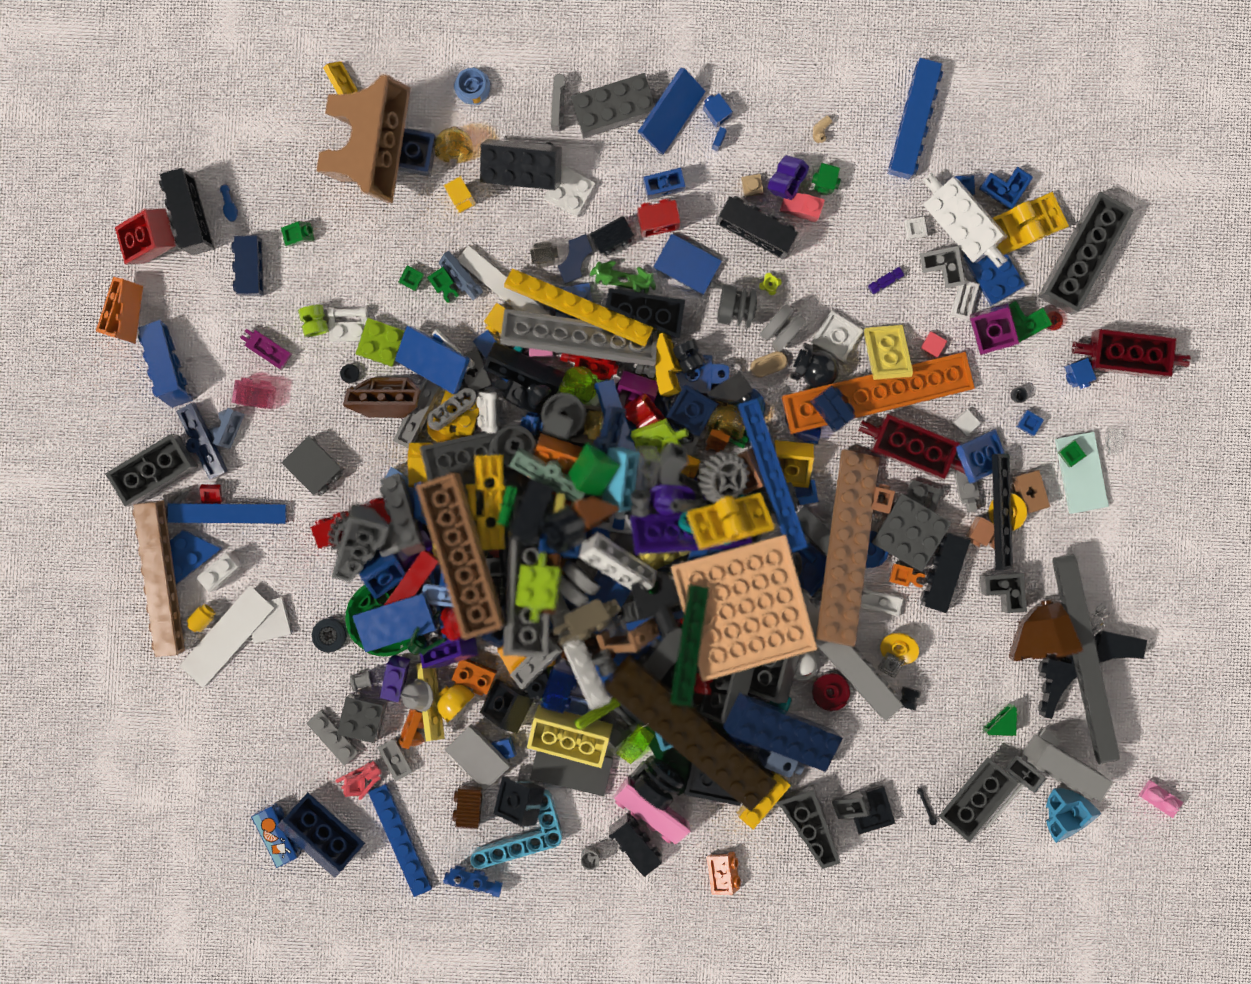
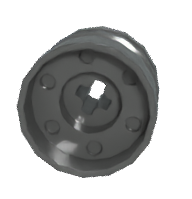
[717,283,757,328]

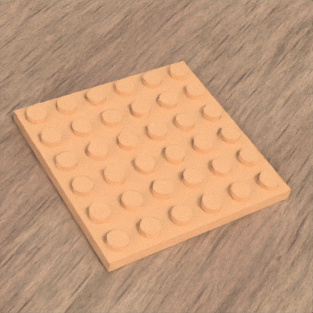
[671,535,817,681]

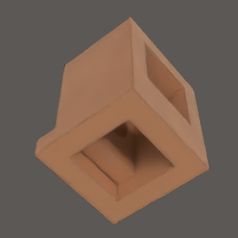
[871,484,895,514]

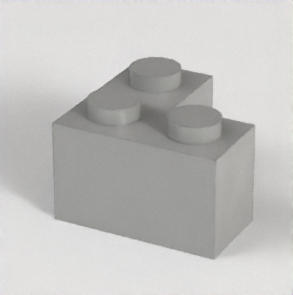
[919,246,965,288]

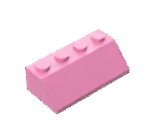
[614,776,690,845]

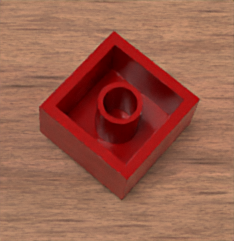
[637,198,680,238]

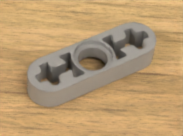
[428,388,476,430]

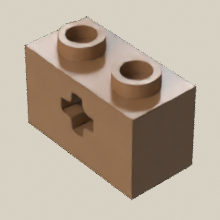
[1011,470,1050,514]

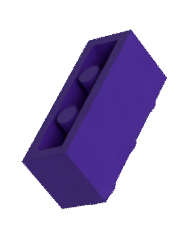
[420,636,478,668]

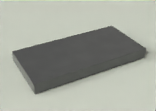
[530,751,613,796]

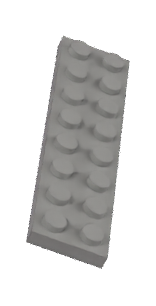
[500,309,657,366]

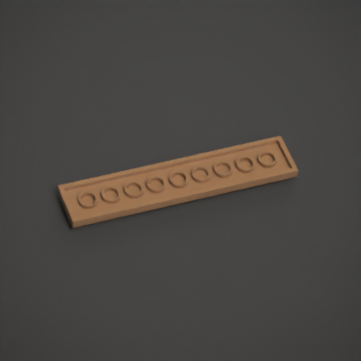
[816,449,880,647]

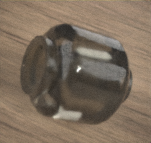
[530,241,559,268]

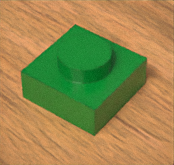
[398,265,425,292]
[1058,440,1086,467]

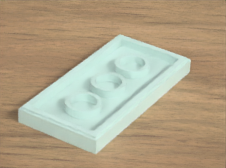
[1055,432,1109,514]

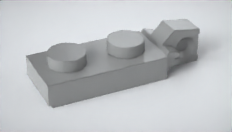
[954,466,979,513]

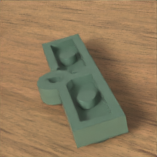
[509,448,585,503]

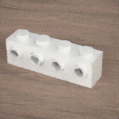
[579,532,657,591]

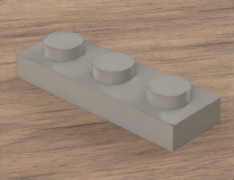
[510,636,562,689]
[306,710,360,766]

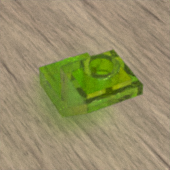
[615,723,655,764]

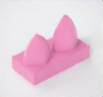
[1138,780,1183,818]

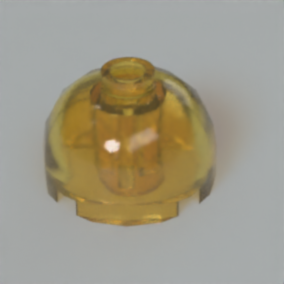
[434,127,473,163]
[706,405,745,440]

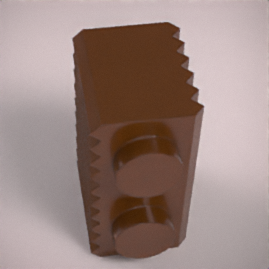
[452,785,483,829]

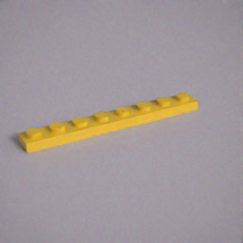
[504,268,653,347]

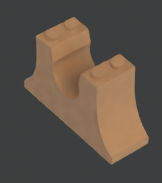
[316,75,411,203]

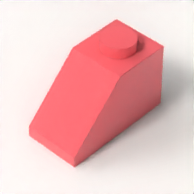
[780,193,825,223]

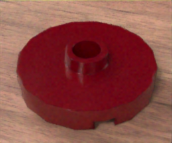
[811,672,851,712]

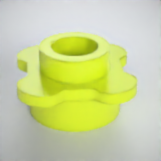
[759,273,782,296]

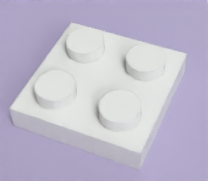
[544,165,596,218]

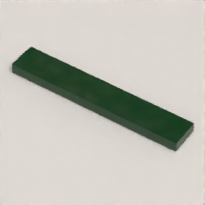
[670,584,709,707]

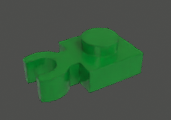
[427,266,459,303]

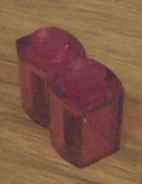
[231,377,276,410]

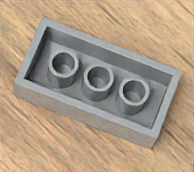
[1023,734,1113,802]

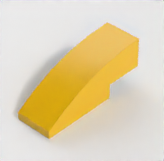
[655,333,682,397]

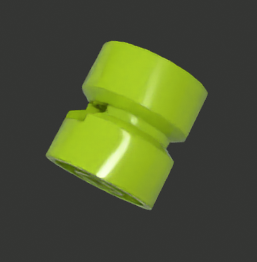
[298,304,329,337]

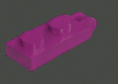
[240,328,292,370]

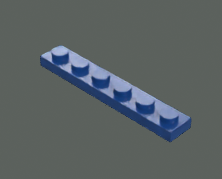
[368,783,433,897]

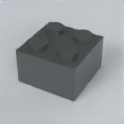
[337,693,387,743]

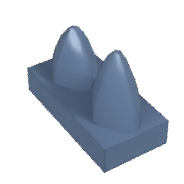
[208,408,245,449]

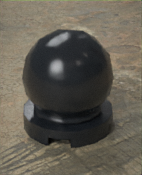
[790,343,839,388]

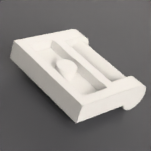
[327,306,368,343]
[476,392,498,433]

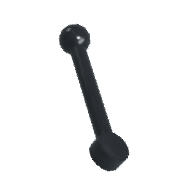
[917,788,937,825]

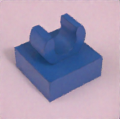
[954,175,975,196]

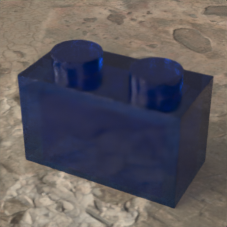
[540,666,578,713]

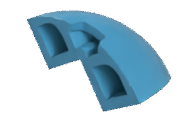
[1046,788,1101,843]

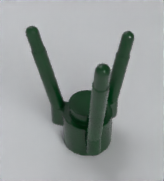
[406,611,446,655]

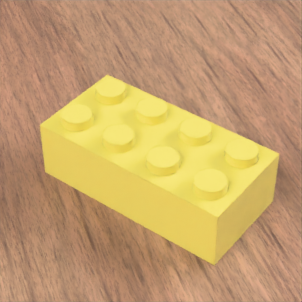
[527,704,613,768]

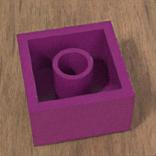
[970,303,1019,355]

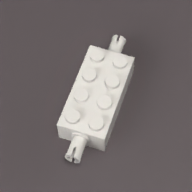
[923,173,1008,268]

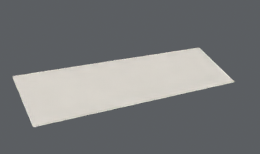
[180,586,274,688]

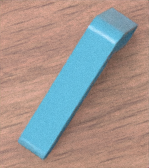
[470,789,563,869]

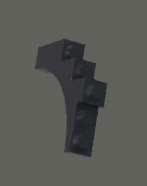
[1038,629,1147,719]

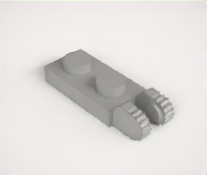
[551,73,566,131]

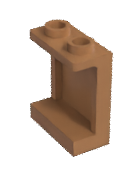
[596,618,660,653]

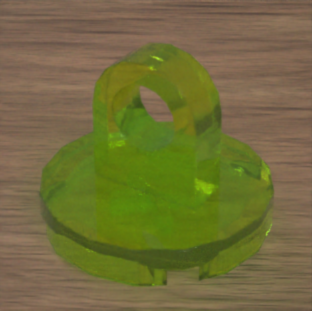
[560,366,597,404]

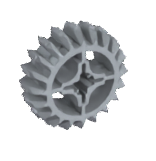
[698,452,750,503]

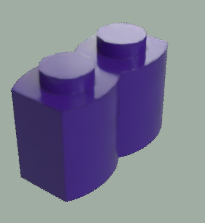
[767,155,809,200]

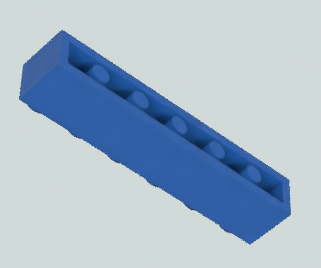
[887,58,943,180]

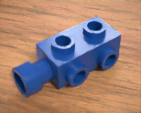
[443,866,503,898]

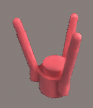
[335,761,382,800]

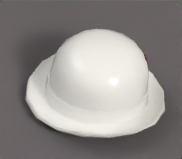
[794,650,820,681]

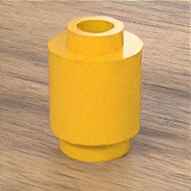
[187,604,216,633]

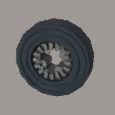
[311,618,347,653]

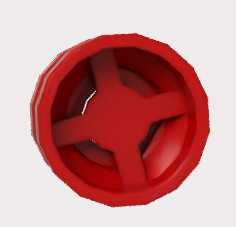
[693,673,713,695]

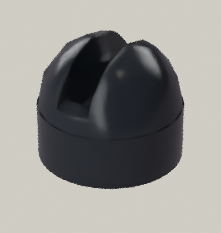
[1010,387,1028,403]

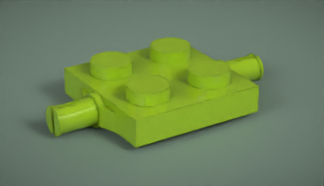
[631,419,689,464]
[516,553,561,622]

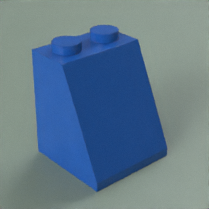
[358,549,406,599]

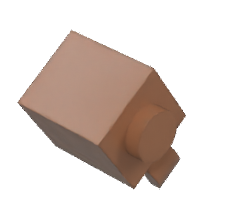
[965,516,995,549]

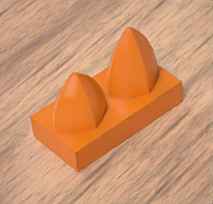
[398,709,425,749]

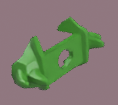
[590,261,656,294]

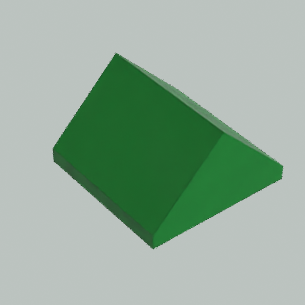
[568,442,620,496]

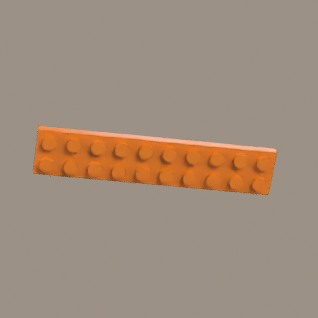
[781,352,975,434]

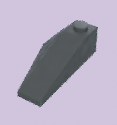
[331,503,389,582]

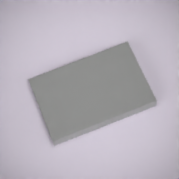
[445,724,512,790]

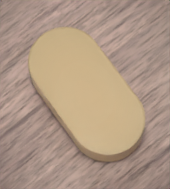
[750,351,788,378]

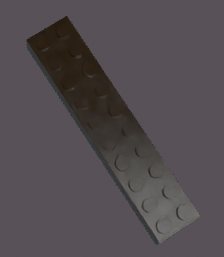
[603,654,777,812]

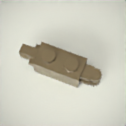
[553,600,621,645]

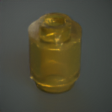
[584,411,604,440]

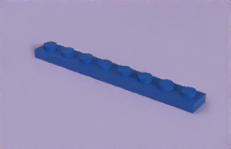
[738,399,808,553]

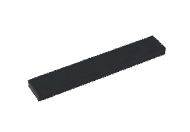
[992,454,1013,570]

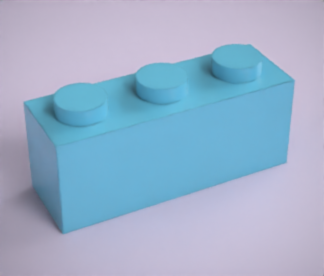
[602,447,640,512]

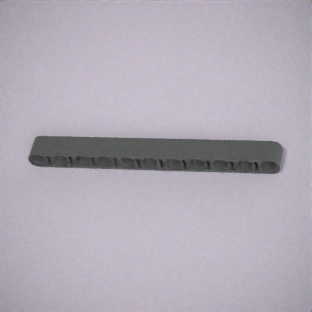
[1052,554,1120,765]

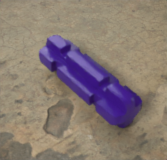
[868,267,904,294]

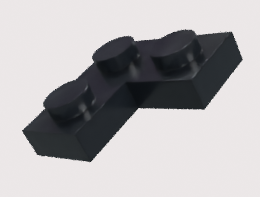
[853,785,896,835]

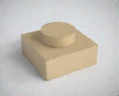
[741,174,763,197]

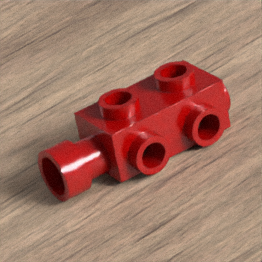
[560,353,619,380]

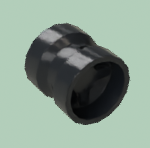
[900,686,921,711]

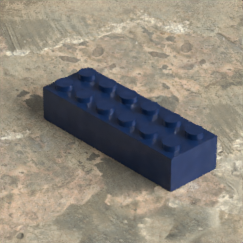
[723,693,843,772]

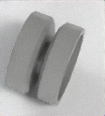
[759,303,807,352]
[559,559,601,607]

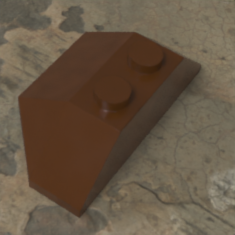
[343,377,421,418]

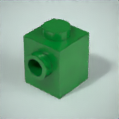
[812,163,841,195]

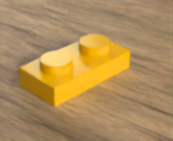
[323,61,358,94]

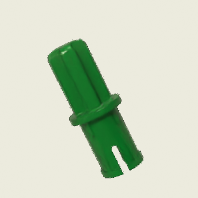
[496,486,518,526]

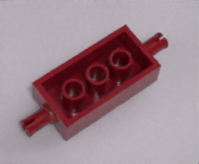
[1072,329,1191,379]
[858,414,966,480]

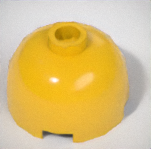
[437,684,475,723]

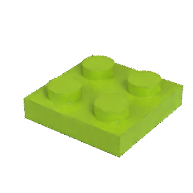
[355,318,404,367]

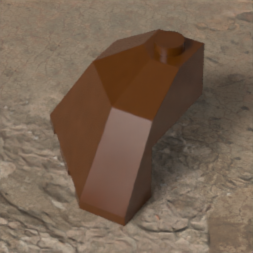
[1009,599,1083,661]

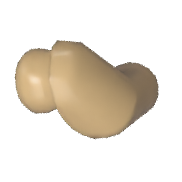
[813,115,832,143]

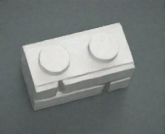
[197,552,244,592]

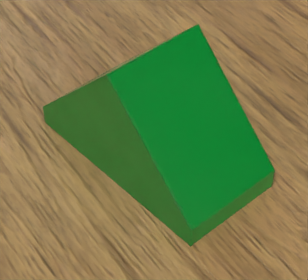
[982,703,1017,736]

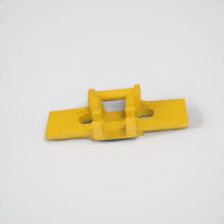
[466,455,506,550]

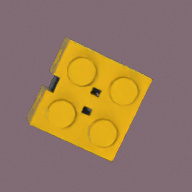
[434,390,479,437]

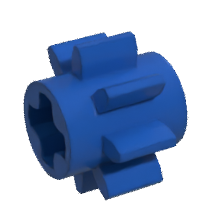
[520,412,544,435]

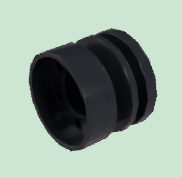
[633,758,686,811]

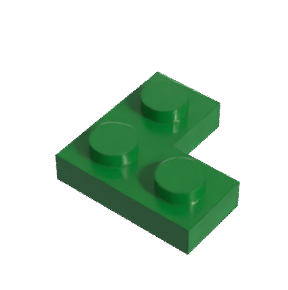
[1009,301,1052,342]

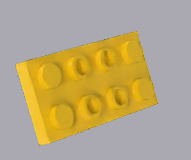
[992,192,1069,256]
[686,493,775,550]

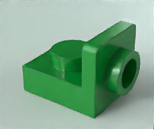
[281,221,315,247]

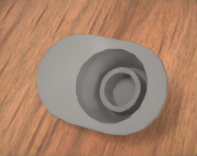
[400,678,433,712]

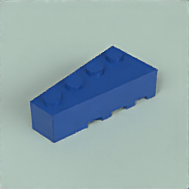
[138,320,193,408]

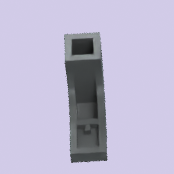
[659,441,703,499]

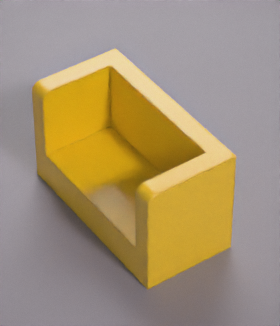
[444,176,476,213]

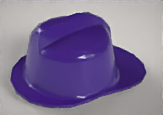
[649,485,695,515]

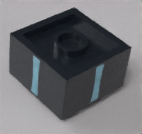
[493,776,545,827]

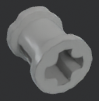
[350,670,374,691]

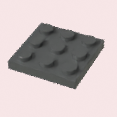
[871,493,952,572]

